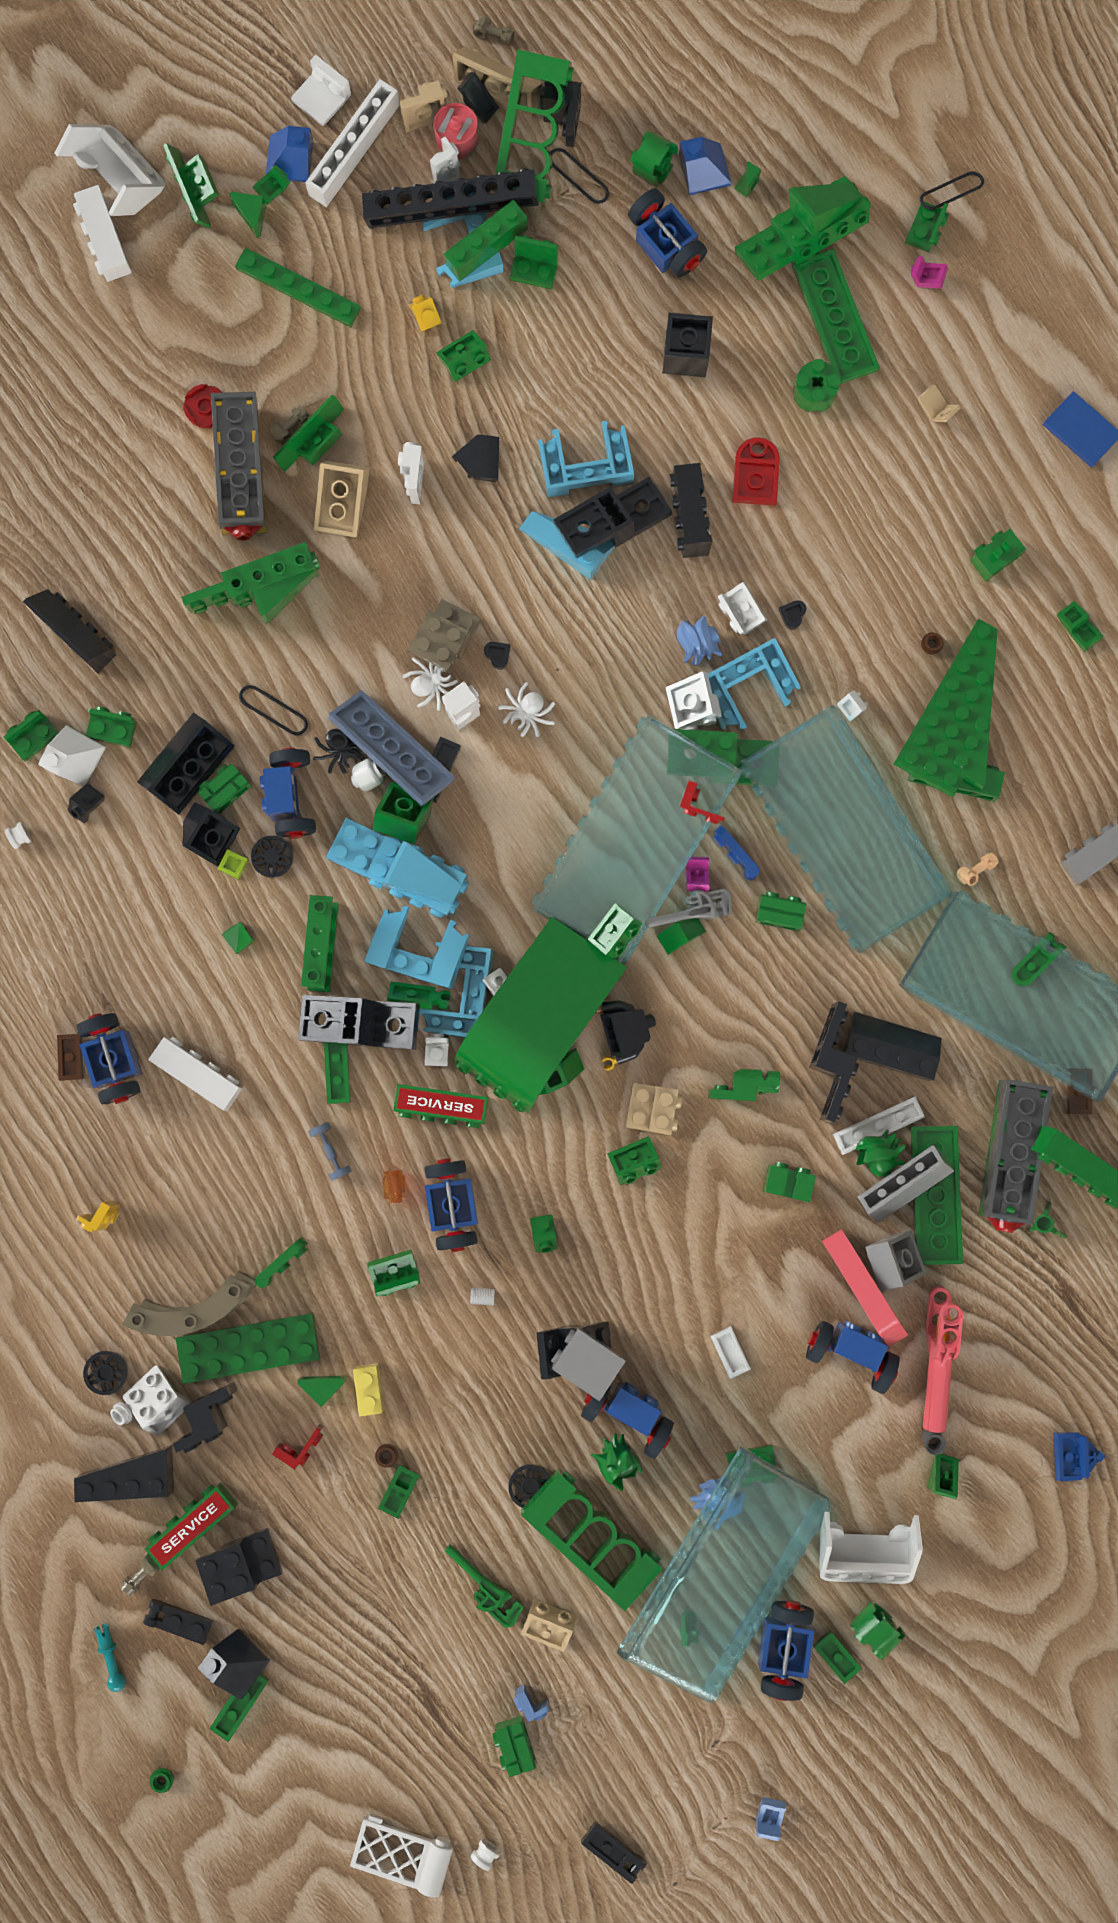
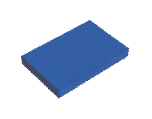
[1043,391,1118,468]

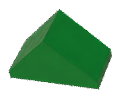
[229,191,266,238]
[656,918,706,955]
[298,1375,347,1407]
[927,1454,959,1500]

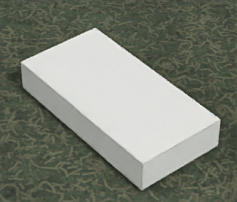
[710,1326,751,1379]

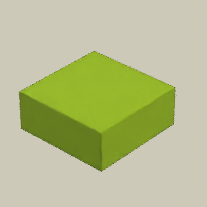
[218,849,249,880]

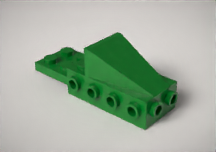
[734,176,871,281]
[181,542,320,624]

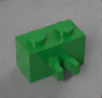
[970,529,1026,581]

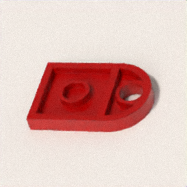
[732,437,780,506]

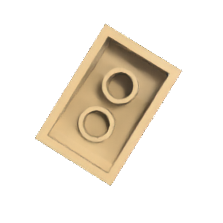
[314,461,370,538]

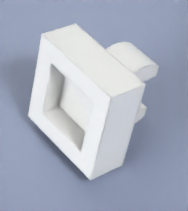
[837,690,868,722]

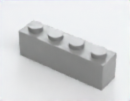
[1061,822,1118,885]
[858,1145,954,1223]

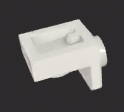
[425,1033,449,1067]

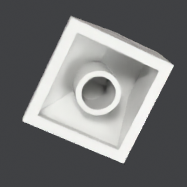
[38,725,106,786]

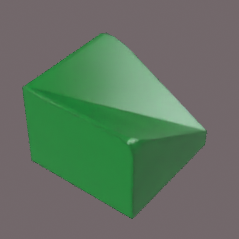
[734,161,761,197]
[222,922,255,954]

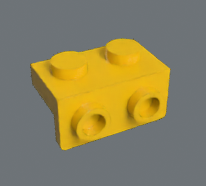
[76,1200,121,1232]

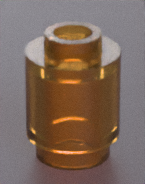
[382,1170,407,1204]

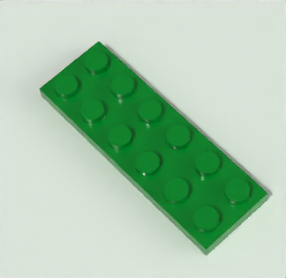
[792,249,880,384]
[910,1126,963,1265]
[176,1313,320,1384]

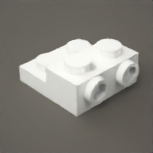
[398,442,425,504]
[666,671,722,730]

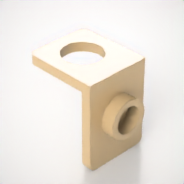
[918,385,961,422]

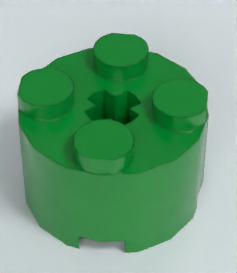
[630,130,678,187]
[793,359,840,412]
[850,1601,906,1660]

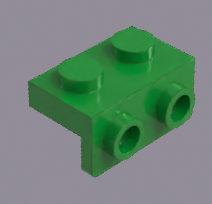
[367,1250,420,1297]

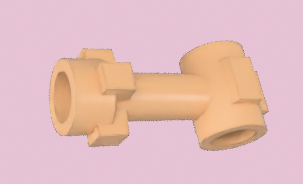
[957,853,999,886]

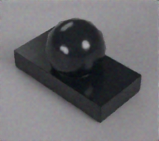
[457,72,500,123]

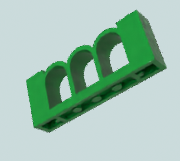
[492,49,575,203]
[521,1468,663,1611]

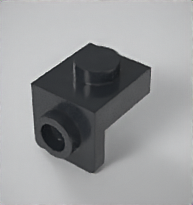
[68,783,105,823]

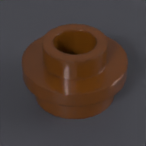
[921,632,944,655]
[375,1444,399,1468]

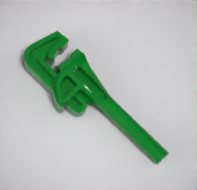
[444,1544,524,1628]

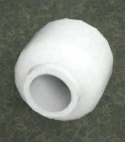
[351,758,385,791]

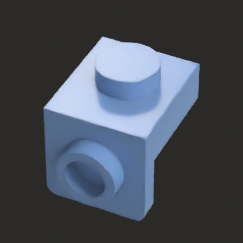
[514,1685,550,1722]
[756,1797,786,1841]

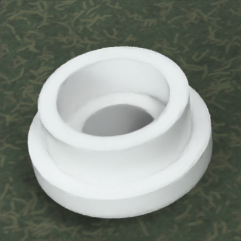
[110,1402,132,1425]

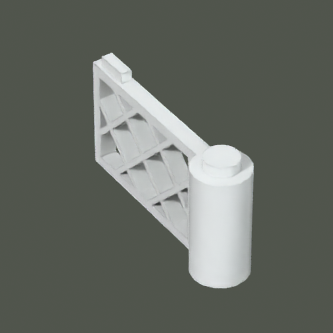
[350,1814,453,1898]

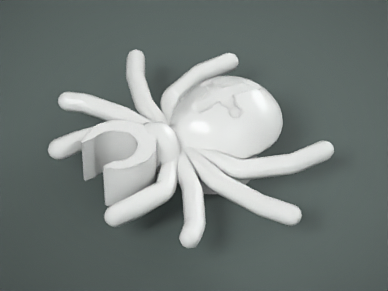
[402,657,458,711]
[498,682,555,737]

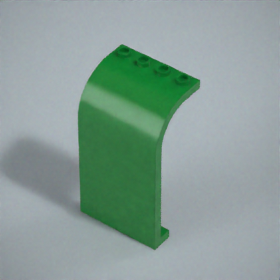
[454,917,627,1114]

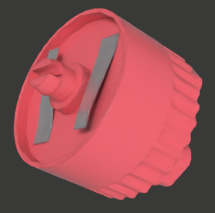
[434,103,478,160]

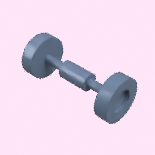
[308,1122,352,1181]

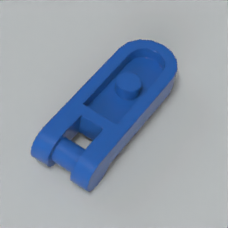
[713,825,759,881]

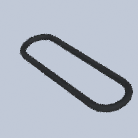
[550,148,609,204]
[920,171,984,210]
[239,685,308,735]

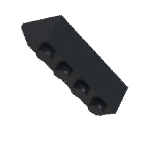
[23,589,116,674]
[137,712,235,815]
[843,1012,942,1081]

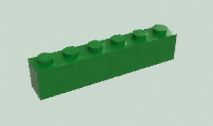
[1031,1126,1118,1209]

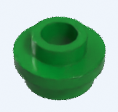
[150,1768,174,1793]

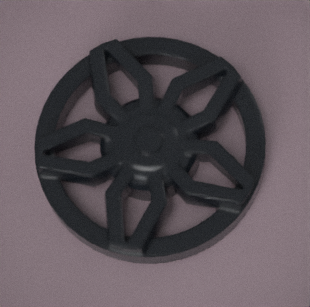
[251,836,294,878]
[83,1351,127,1395]
[508,1464,550,1508]

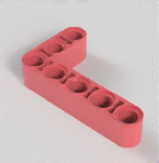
[822,1229,908,1347]

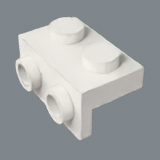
[718,582,768,635]

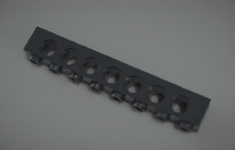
[362,169,539,229]

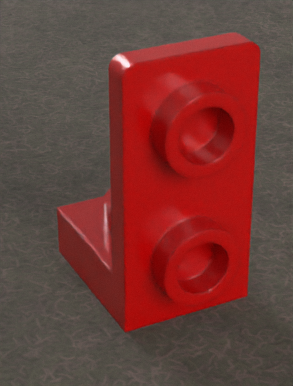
[680,781,725,825]
[272,1424,323,1470]

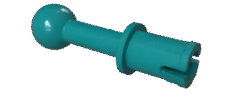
[94,1623,126,1692]

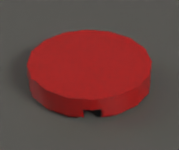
[183,384,222,428]

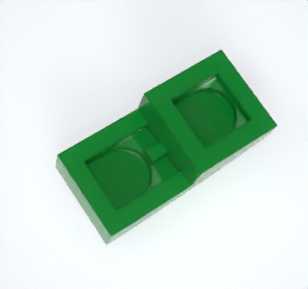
[1057,601,1103,652]
[378,1465,420,1519]

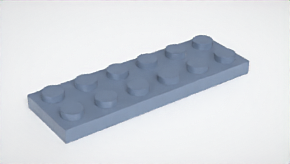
[328,690,455,806]

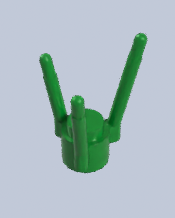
[1027,1201,1067,1239]

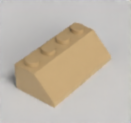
[452,47,543,117]

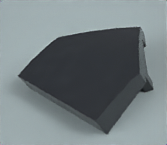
[452,434,499,482]

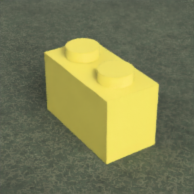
[353,1363,385,1417]

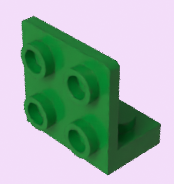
[510,235,558,290]

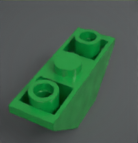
[540,1048,584,1095]

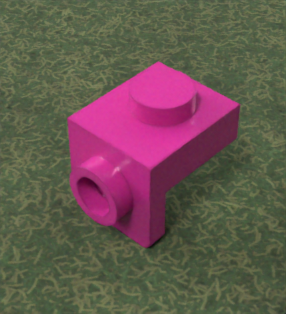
[911,256,948,289]
[685,857,710,892]

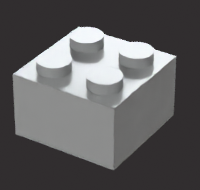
[865,1230,927,1291]

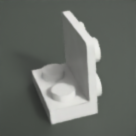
[291,54,351,126]
[123,1365,190,1436]

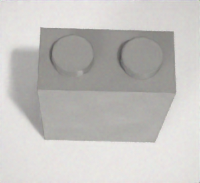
[551,1327,626,1401]

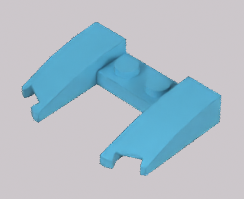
[422,192,504,288]
[538,421,634,497]
[708,638,801,730]
[364,906,470,990]
[419,942,495,1038]

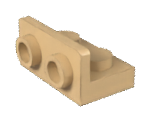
[521,1599,576,1652]

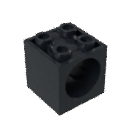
[662,313,713,378]

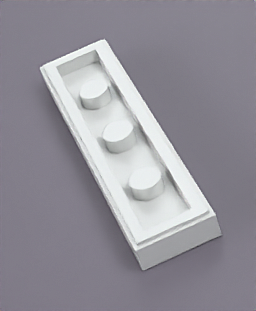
[832,1097,925,1155]

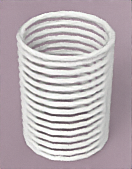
[470,1287,495,1306]

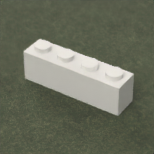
[73,185,132,282]
[148,1036,243,1111]

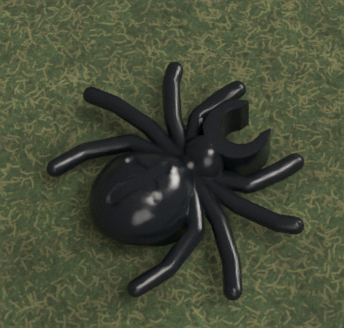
[313,729,365,774]

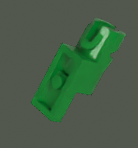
[708,1068,780,1101]

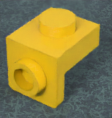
[409,294,442,332]

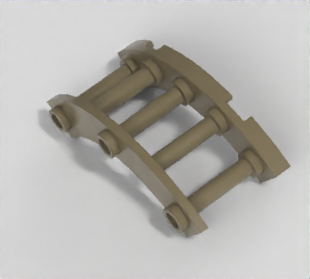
[122,1271,256,1336]

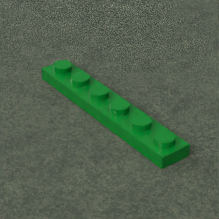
[235,247,361,328]

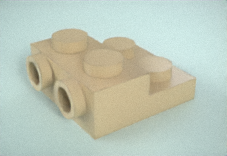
[399,80,448,133]
[626,1083,682,1135]

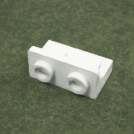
[430,137,461,182]

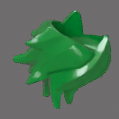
[855,1130,906,1178]
[590,1433,642,1491]

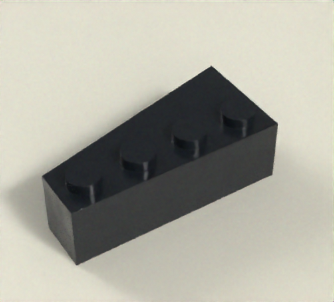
[669,463,712,558]
[74,1445,174,1503]

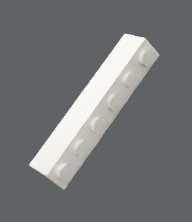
[305,79,400,207]

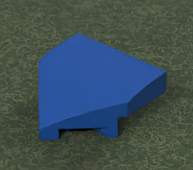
[1053,1432,1106,1481]

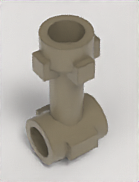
[473,15,515,44]
[270,405,309,444]
[121,1554,160,1596]

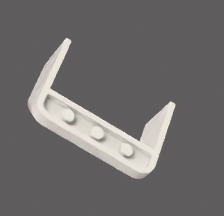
[55,124,166,216]
[819,1512,923,1584]

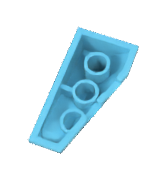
[519,511,615,580]

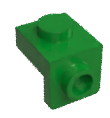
[252,165,290,205]
[530,1214,558,1253]

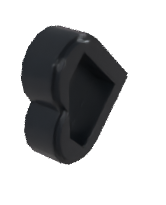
[778,600,807,630]
[484,642,511,670]

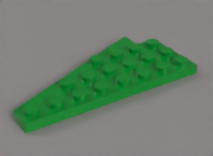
[893,618,998,798]

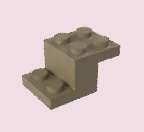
[408,599,481,672]

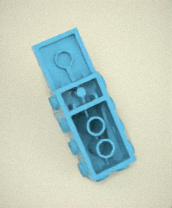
[326,818,469,918]

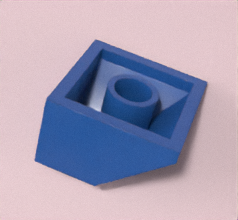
[265,126,314,182]
[679,137,731,195]

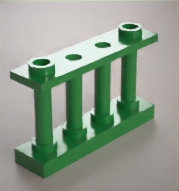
[301,895,339,993]

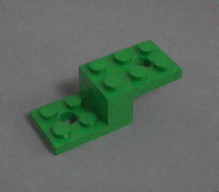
[667,728,780,787]

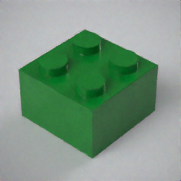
[373,782,433,845]

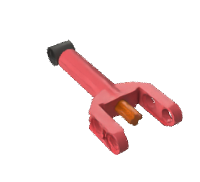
[921,1285,963,1455]

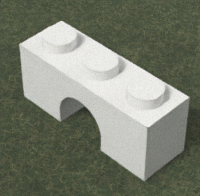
[442,682,481,730]

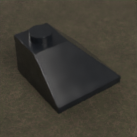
[182,802,241,867]
[198,1629,270,1699]

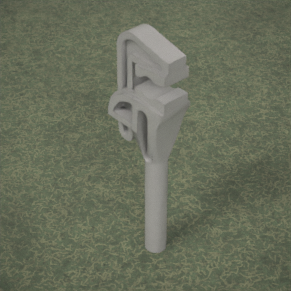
[645,889,732,928]

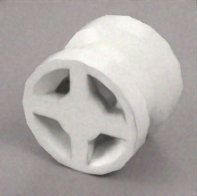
[4,822,32,849]
[470,1838,500,1871]

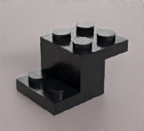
[540,57,582,147]
[536,1322,611,1379]
[173,1382,237,1453]
[195,1528,283,1606]

